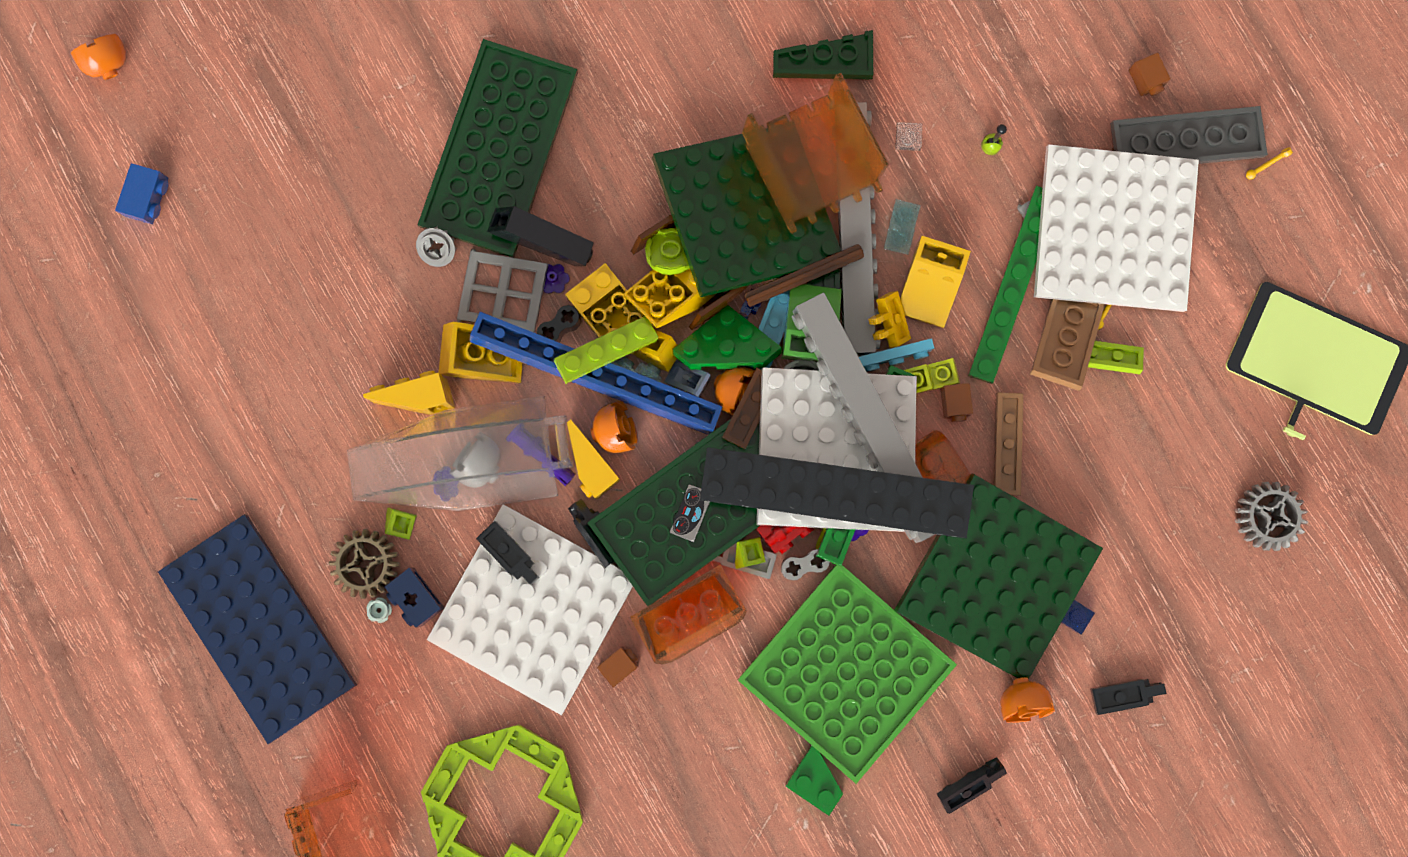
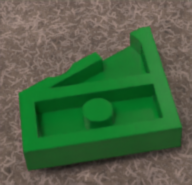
[785,745,843,816]

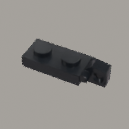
[568,499,615,568]
[476,521,540,585]
[1090,679,1167,715]
[937,757,1007,814]

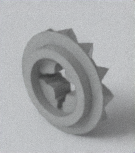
[416,227,457,267]

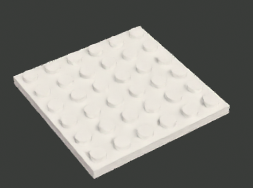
[1034,145,1199,312]
[757,368,917,532]
[427,504,633,715]

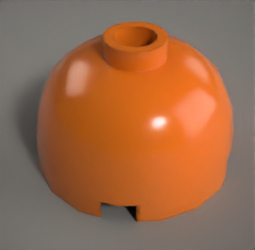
[71,34,126,80]
[714,366,755,416]
[591,401,638,453]
[1000,678,1055,723]

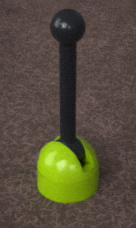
[981,124,1007,155]

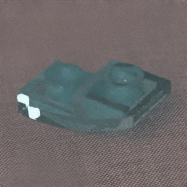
[884,199,921,255]
[611,356,662,382]

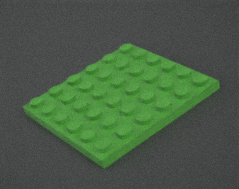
[737,565,957,784]

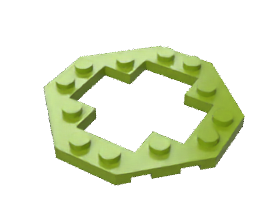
[421,724,584,857]

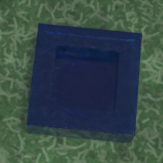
[739,288,762,319]
[1061,600,1095,635]

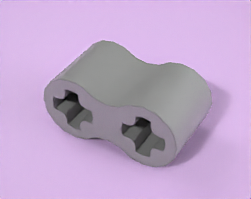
[781,549,830,580]

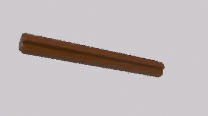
[744,244,864,307]

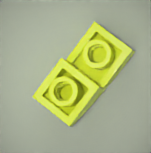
[904,358,960,394]

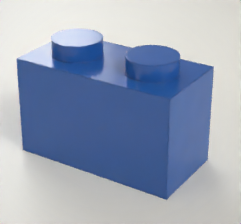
[115,163,169,225]

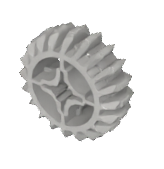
[1235,482,1308,551]

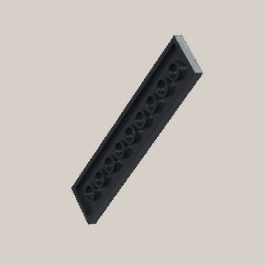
[700,447,974,539]

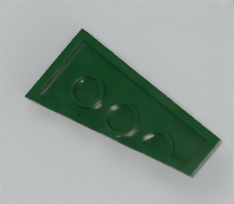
[773,30,874,80]

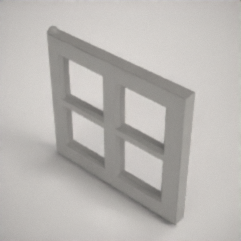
[457,249,548,333]

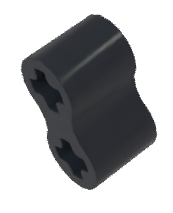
[536,305,581,343]

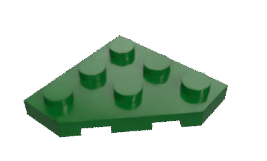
[673,305,782,370]

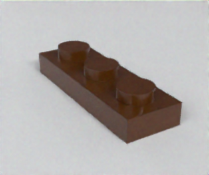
[722,368,762,449]

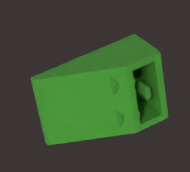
[781,284,841,363]

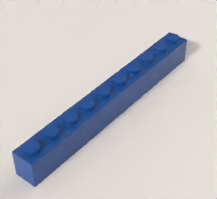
[470,312,722,435]

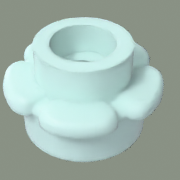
[366,598,392,623]

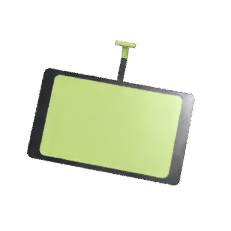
[1226,282,1408,440]

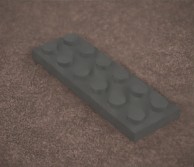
[1110,106,1268,164]

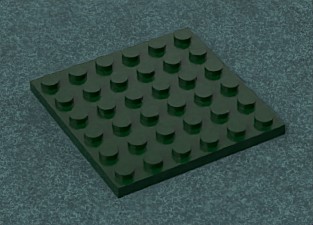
[652,122,841,298]
[894,473,1103,679]

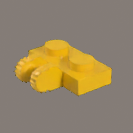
[868,291,911,348]

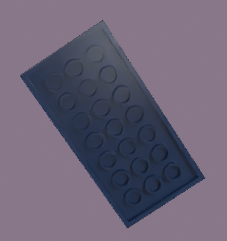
[158,514,357,744]

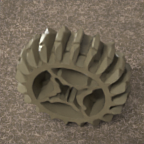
[329,529,400,599]

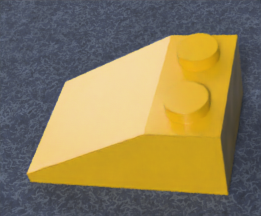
[438,322,522,383]

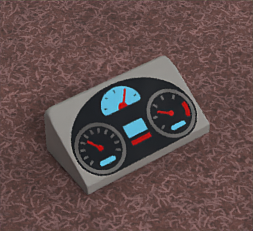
[670,485,710,542]

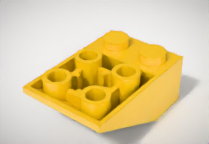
[900,236,971,328]
[565,263,652,338]
[623,268,716,328]
[363,371,455,415]

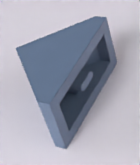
[664,360,711,398]

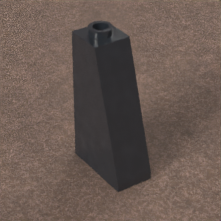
[487,206,594,266]

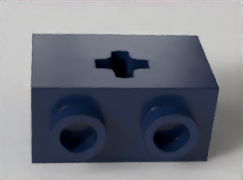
[385,568,445,628]

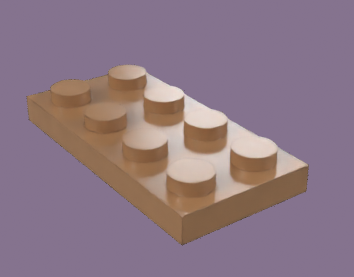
[1030,299,1105,391]

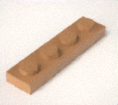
[994,392,1023,496]

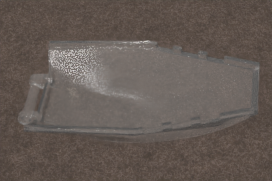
[347,396,573,511]

